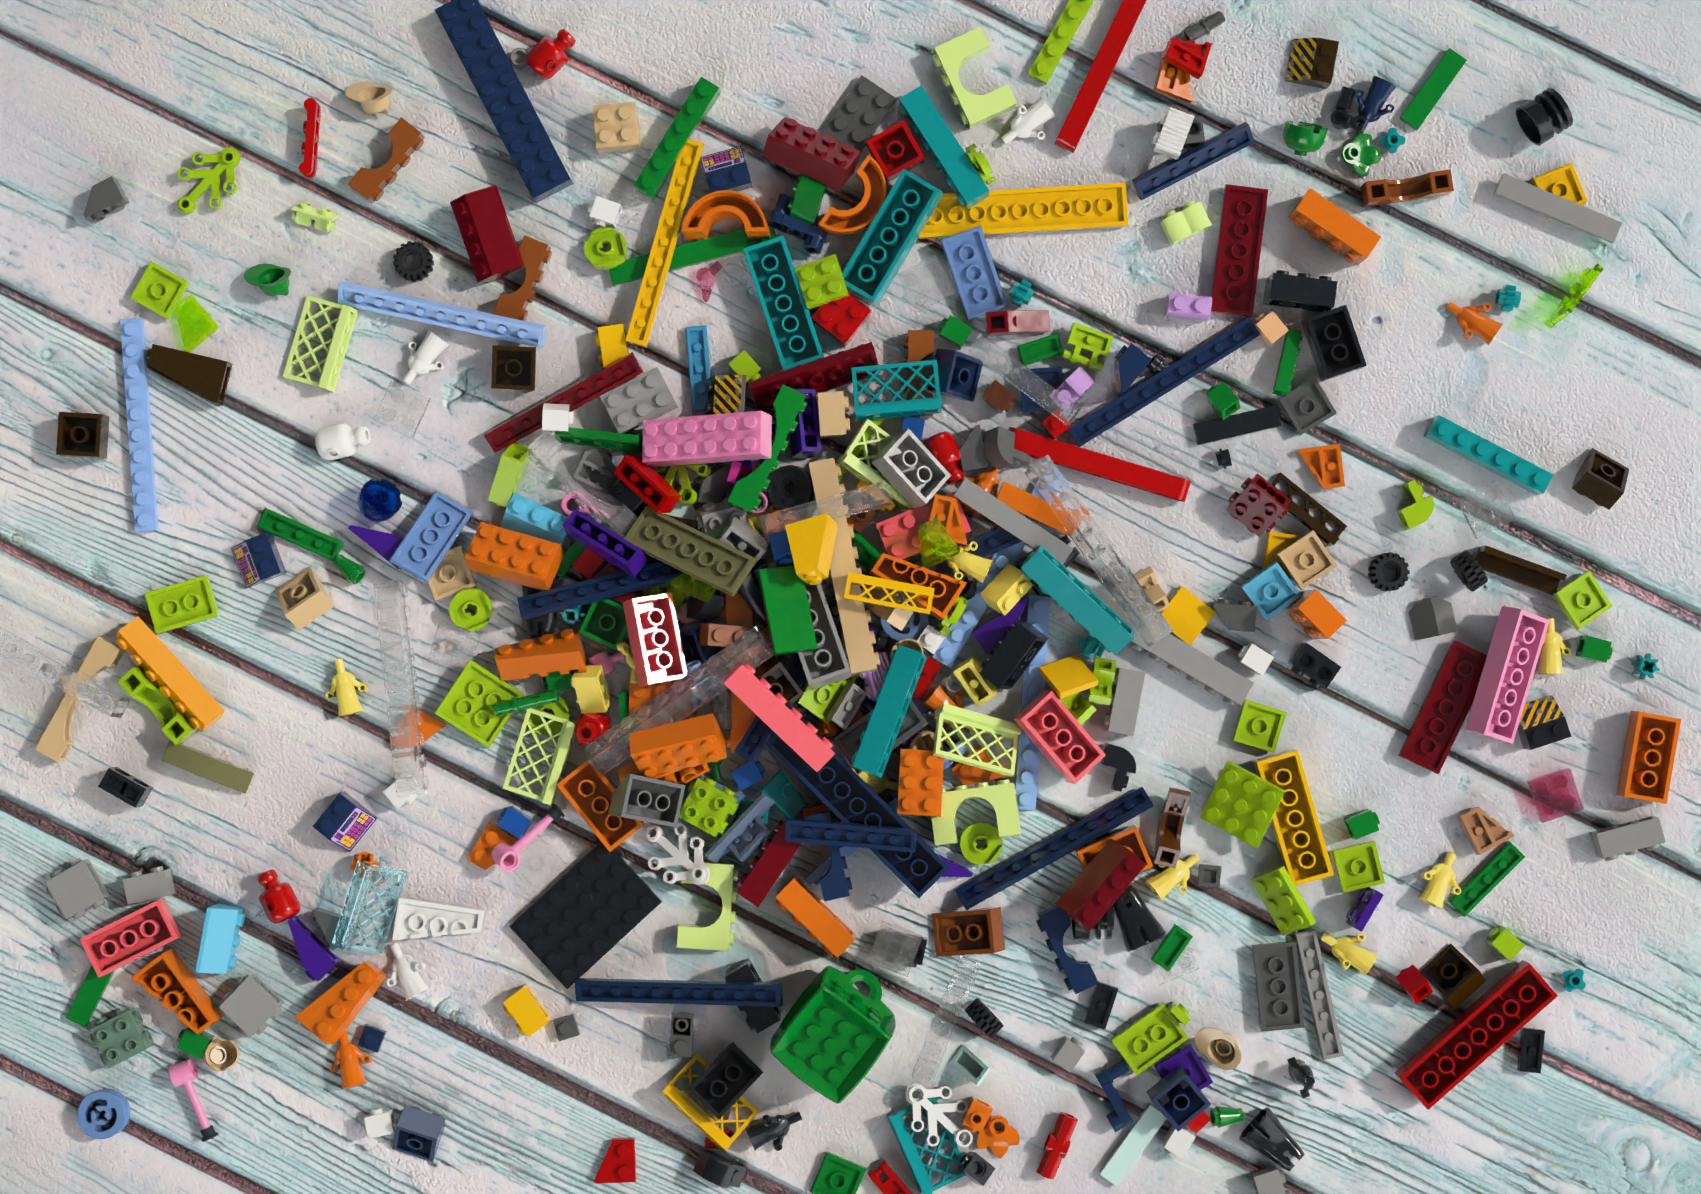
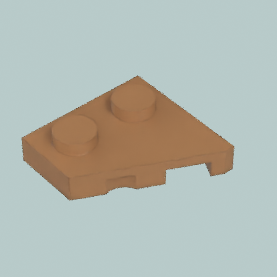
[1457,807,1514,855]

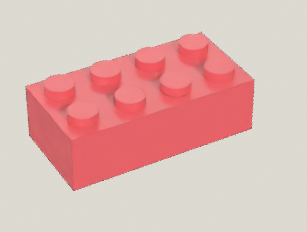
[875,492,971,560]
[623,592,688,687]
[1013,690,1106,784]
[80,898,183,978]

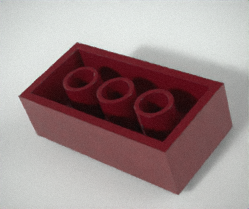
[762,117,861,191]
[736,818,802,907]

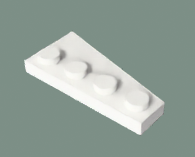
[392,897,485,941]

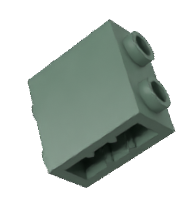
[89,1007,153,1068]

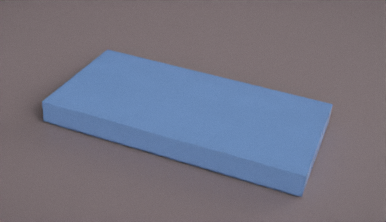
[940,225,1008,321]
[390,491,472,584]

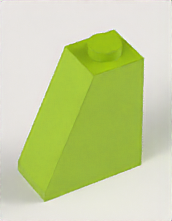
[488,442,534,507]

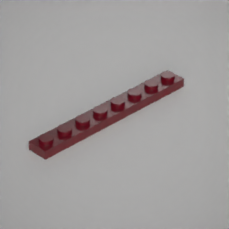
[484,352,643,453]

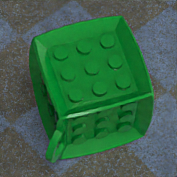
[770,966,896,1104]

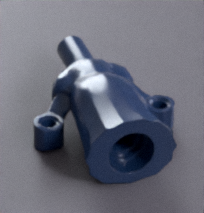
[1355,76,1396,134]

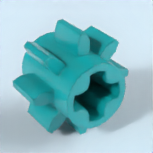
[1008,279,1034,307]
[1495,285,1521,312]
[559,605,588,626]
[1078,636,1105,660]
[1631,653,1660,680]

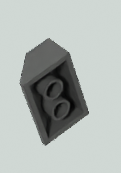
[608,773,686,828]

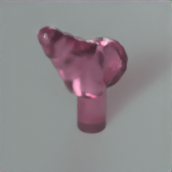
[696,261,723,302]

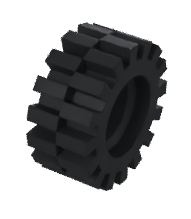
[393,241,434,282]
[1450,550,1488,592]
[1368,552,1410,591]
[965,998,1004,1038]

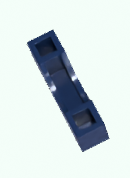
[805,810,853,902]
[1036,905,1099,994]

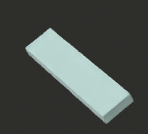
[1099,1103,1167,1187]

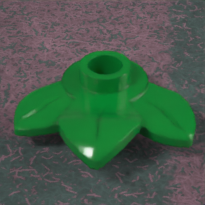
[1341,134,1382,176]

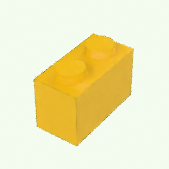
[595,324,629,367]
[503,985,552,1037]

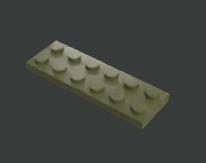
[624,506,756,597]

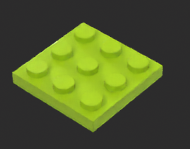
[435,659,525,748]
[1200,760,1286,848]

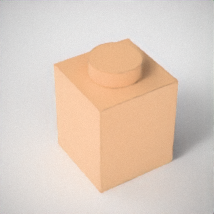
[1255,311,1289,346]

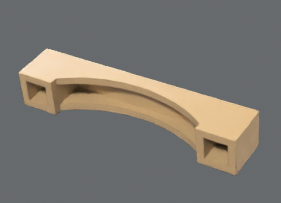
[35,636,125,762]

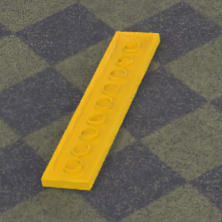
[918,182,1128,239]

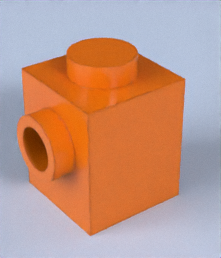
[961,1096,993,1133]

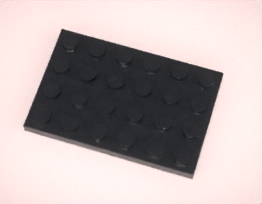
[509,842,662,989]

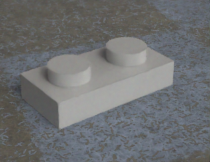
[827,681,867,730]

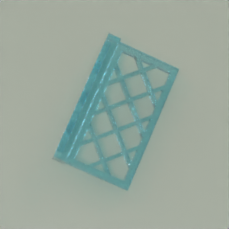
[332,861,408,954]

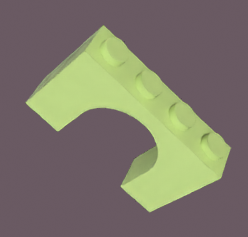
[932,26,1017,129]
[931,779,1022,846]
[677,860,739,951]

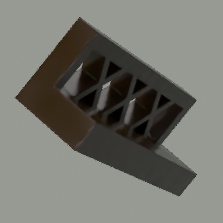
[1271,472,1347,546]
[1475,546,1567,596]

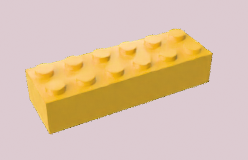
[1253,749,1334,886]

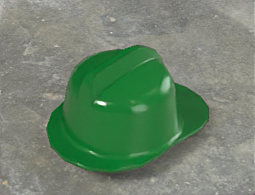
[244,264,291,296]

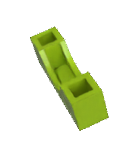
[118,666,198,745]

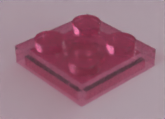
[1527,768,1584,823]

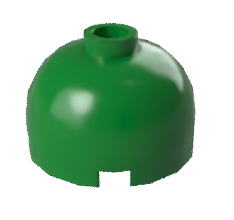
[1283,121,1328,156]

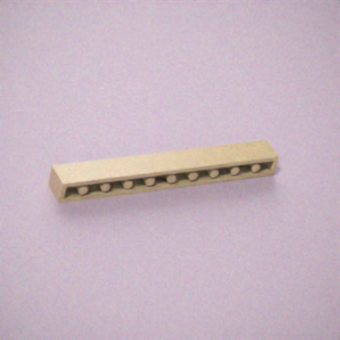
[809,458,880,676]

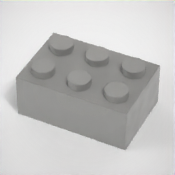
[600,367,678,434]
[871,428,951,509]

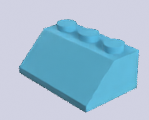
[500,492,568,548]
[195,903,245,974]

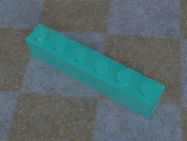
[898,85,989,209]
[1424,415,1553,495]
[1021,545,1135,656]
[852,645,927,778]

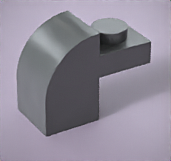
[984,426,1030,470]

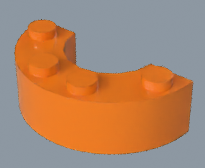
[818,154,886,236]
[682,190,770,240]

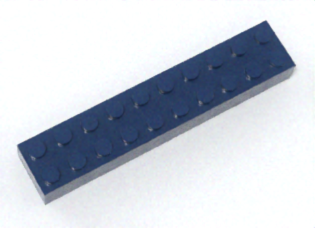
[435,0,573,203]
[766,718,950,898]

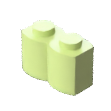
[1160,201,1212,245]

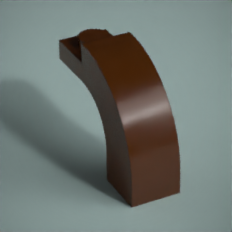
[1154,787,1191,868]

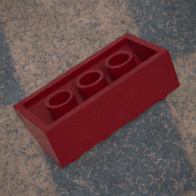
[450,185,524,283]
[1055,838,1147,932]

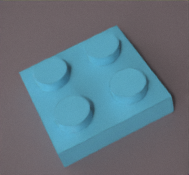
[1241,561,1301,621]

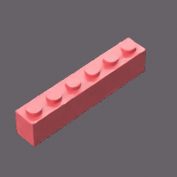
[721,661,835,772]

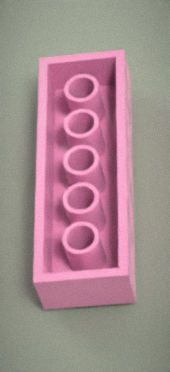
[642,411,772,467]
[1465,606,1550,744]

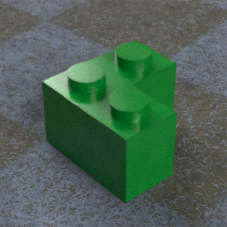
[788,173,828,225]

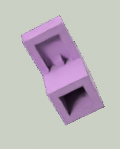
[1050,367,1095,411]

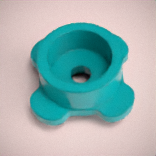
[1380,128,1406,153]
[1562,968,1586,992]

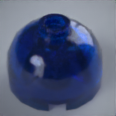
[357,479,402,522]

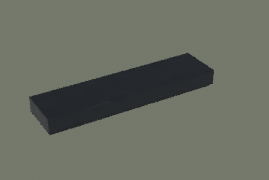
[1193,405,1282,445]

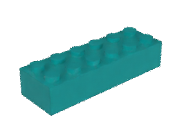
[842,169,944,305]
[743,235,824,371]

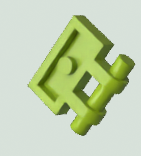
[1061,322,1114,371]

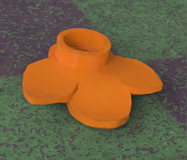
[977,1115,1020,1158]

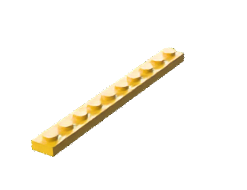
[625,139,704,348]

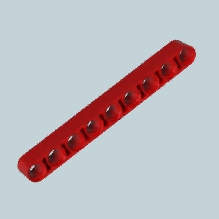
[1055,0,1147,153]
[1008,427,1191,502]

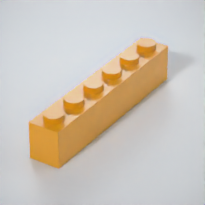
[115,617,225,733]

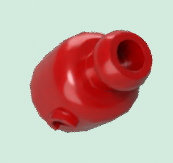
[525,29,576,80]
[923,431,964,485]
[574,713,612,747]
[257,869,301,924]

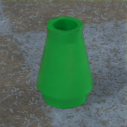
[333,554,366,584]
[1210,1106,1243,1128]

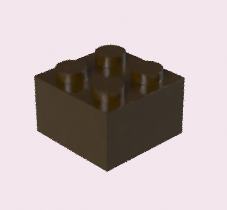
[491,345,536,390]
[56,412,109,459]

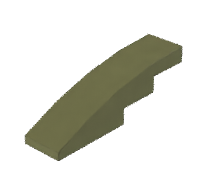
[162,740,254,794]

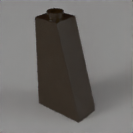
[146,344,233,405]

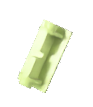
[291,202,339,232]

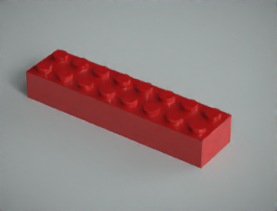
[1394,960,1558,1110]

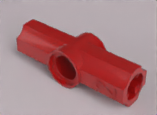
[1036,1112,1078,1180]

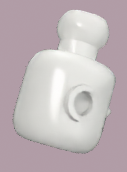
[315,423,371,461]

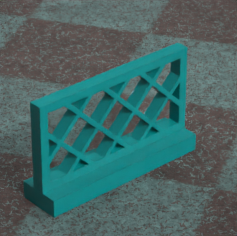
[851,360,942,421]
[886,1097,965,1194]

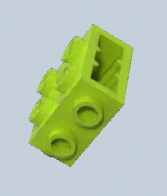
[679,776,739,837]

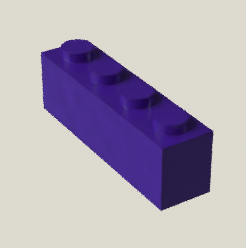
[562,508,647,578]

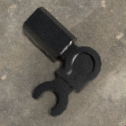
[1331,86,1366,134]

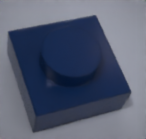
[358,1024,387,1053]

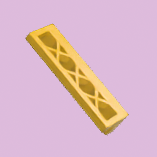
[844,572,935,615]

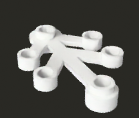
[646,823,710,885]
[905,1083,973,1147]

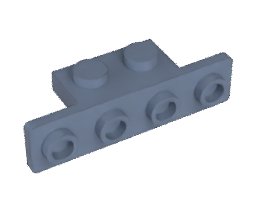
[705,794,775,863]

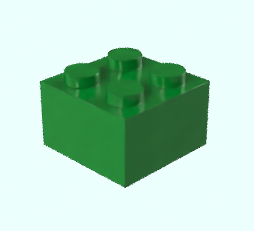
[578,598,628,651]

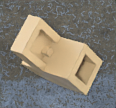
[1131,566,1170,617]

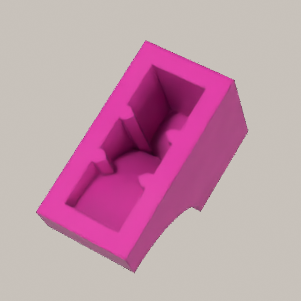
[727,461,752,486]

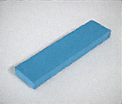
[685,325,711,412]

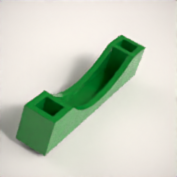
[634,77,720,201]
[727,384,807,514]

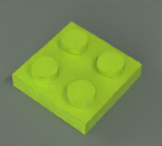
[795,254,849,310]
[130,261,190,320]
[1553,570,1613,630]
[1232,699,1287,753]
[1332,841,1385,893]

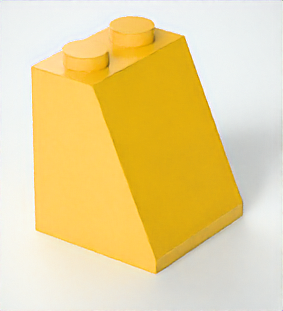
[785,513,838,585]

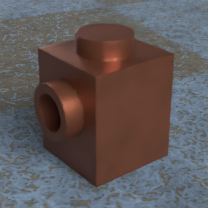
[981,380,1015,414]
[846,500,877,534]

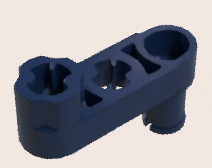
[767,194,827,254]
[1094,1059,1134,1132]

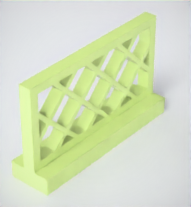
[283,295,358,392]
[837,419,912,510]
[933,703,1022,777]
[502,708,576,805]

